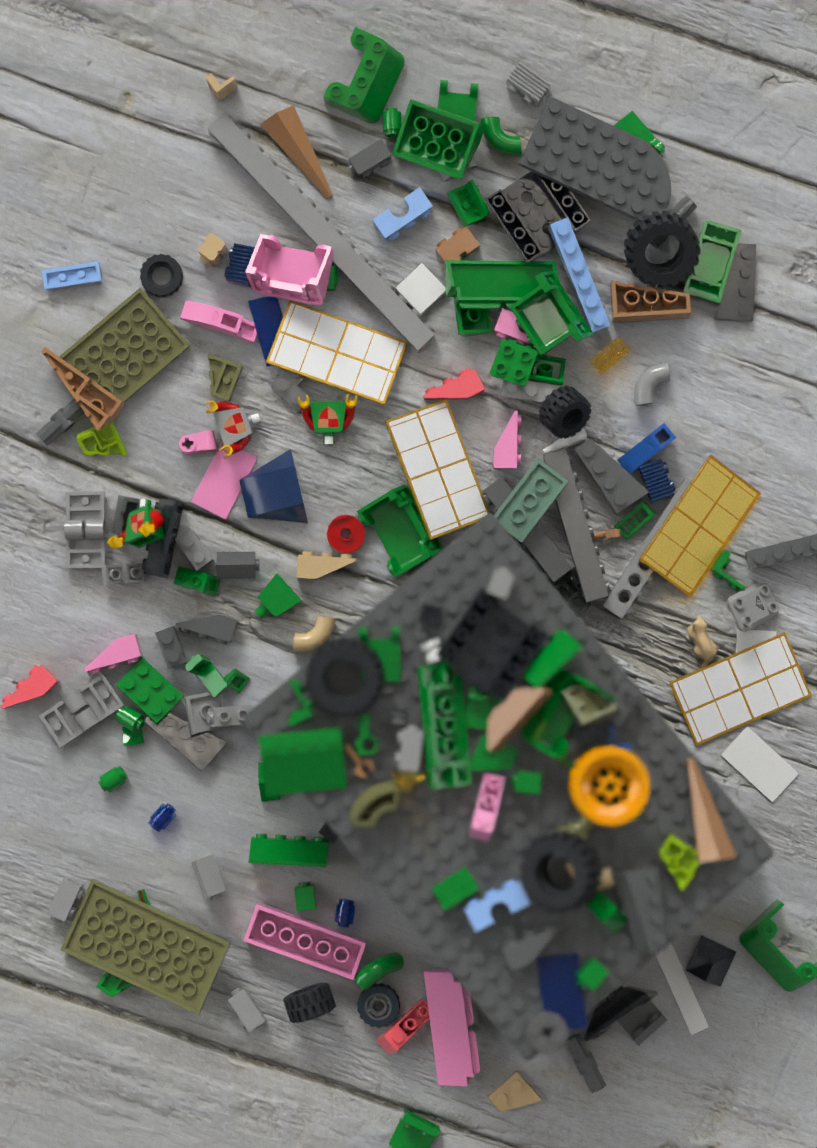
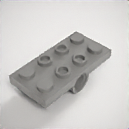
[64,491,106,569]
[39,673,125,748]

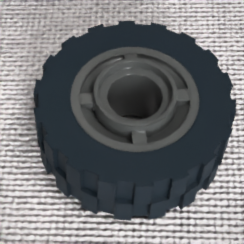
[357,983,400,1028]

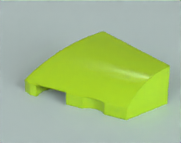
[76,422,127,456]
[659,833,701,890]

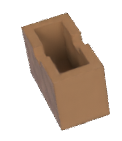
[435,226,480,265]

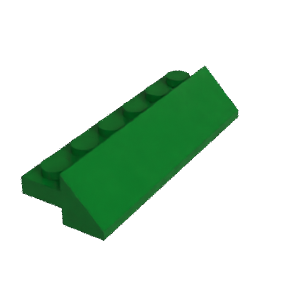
[417,664,472,789]

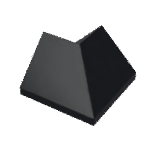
[686,935,736,987]

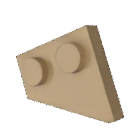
[488,1071,541,1112]

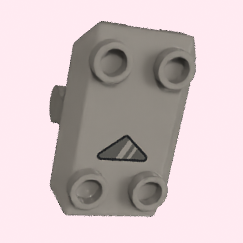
[727,583,779,632]

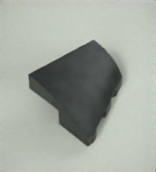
[553,567,591,617]

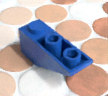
[617,423,676,474]

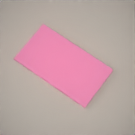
[191,441,257,520]

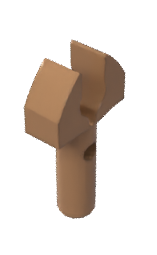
[592,529,621,540]
[343,743,374,778]

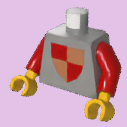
[204,400,261,459]

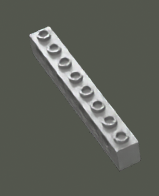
[601,477,692,619]

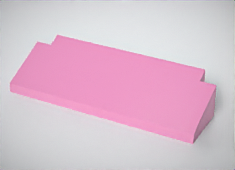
[424,968,480,1086]

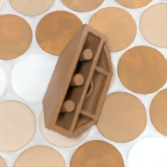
[488,688,552,752]

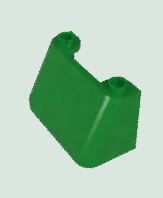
[357,485,443,578]

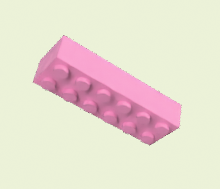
[244,902,367,980]

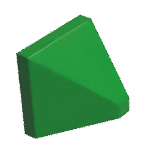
[224,668,250,694]
[122,727,144,746]

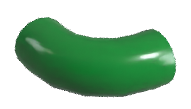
[481,117,521,155]
[355,952,404,990]

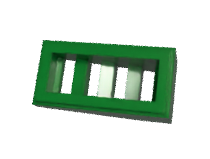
[614,500,656,540]

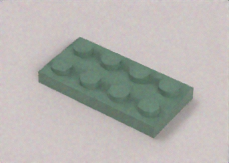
[494,458,569,543]

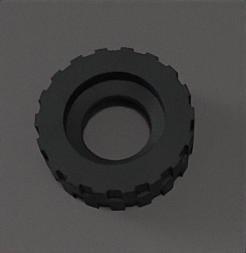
[140,254,183,298]

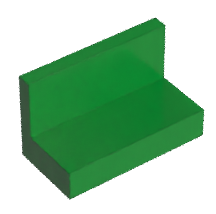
[431,866,479,911]

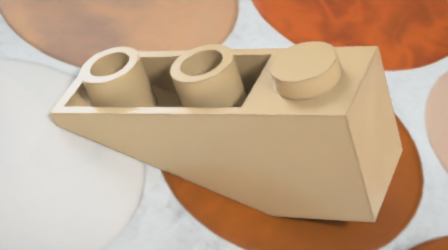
[296,551,356,579]

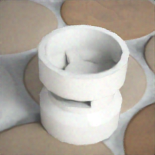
[420,637,441,664]

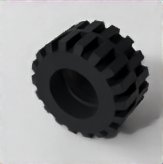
[539,386,592,439]
[283,983,336,1023]

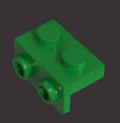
[447,180,490,227]

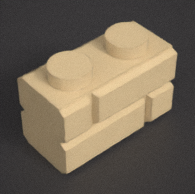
[198,233,228,267]

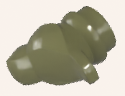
[558,816,594,846]

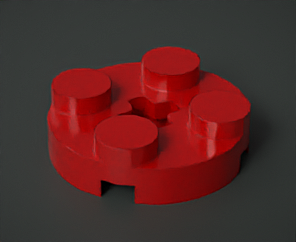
[327,515,365,553]

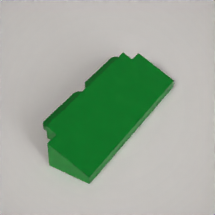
[445,260,560,309]

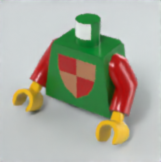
[298,394,358,445]
[107,499,164,549]

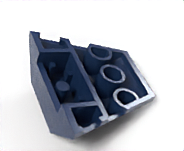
[239,449,308,523]

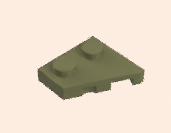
[208,353,243,402]
[562,684,617,727]

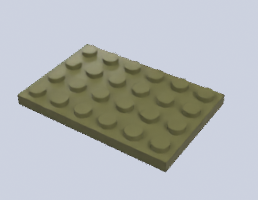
[59,288,190,403]

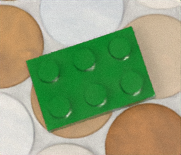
[116,657,184,725]

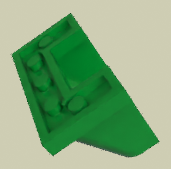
[510,270,594,355]

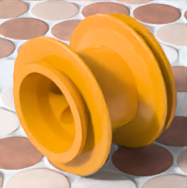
[568,746,650,826]

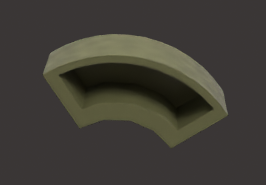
[349,782,400,827]

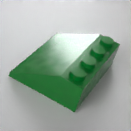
[392,99,486,180]
[259,727,347,796]

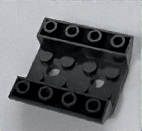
[485,171,591,263]
[436,588,549,702]

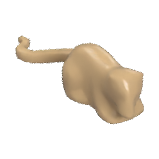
[687,616,717,669]

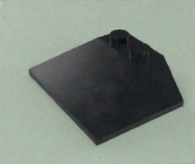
[584,985,658,1042]

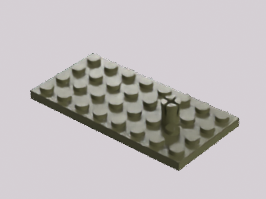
[60,879,231,1015]

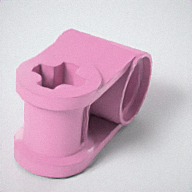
[179,430,217,454]

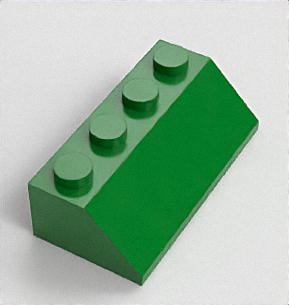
[248,833,329,868]

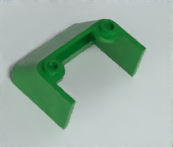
[521,668,616,769]
[739,899,817,992]

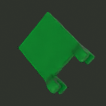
[438,80,479,121]
[613,111,665,155]
[359,626,400,682]

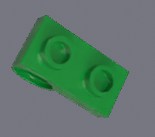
[354,713,378,755]

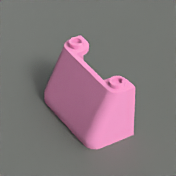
[246,234,334,305]

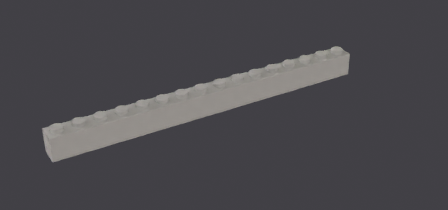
[207,113,435,353]

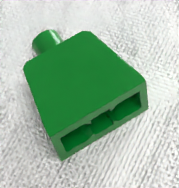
[255,573,302,619]

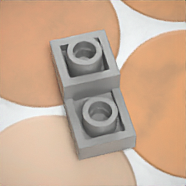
[102,563,144,585]

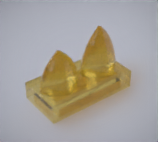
[589,336,631,375]
[392,770,424,793]

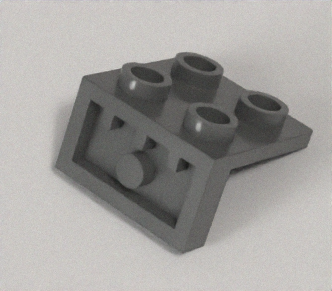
[617,1000,667,1046]

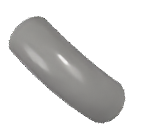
[634,362,670,406]

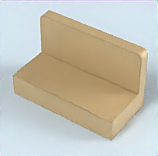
[205,73,238,101]

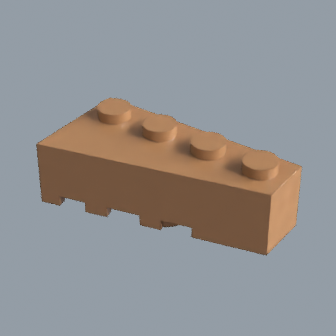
[610,280,691,323]

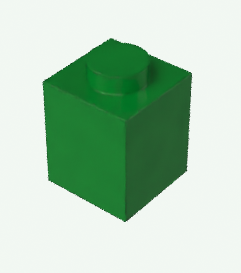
[511,770,542,794]
[294,882,316,911]
[575,956,609,991]

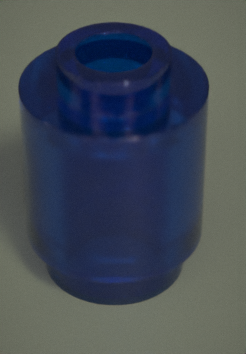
[148,803,177,832]
[334,899,356,928]

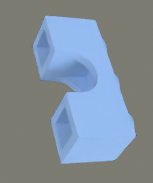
[372,187,433,242]
[464,879,530,932]

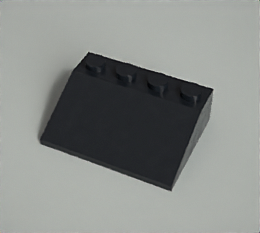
[142,498,184,579]

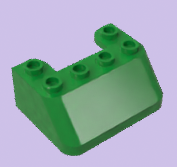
[323,27,405,124]

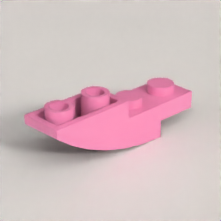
[180,301,260,344]

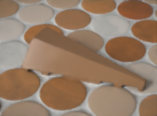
[261,105,333,199]
[42,347,126,431]
[687,758,736,862]

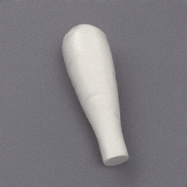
[543,428,587,454]

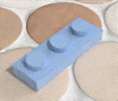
[42,262,102,290]

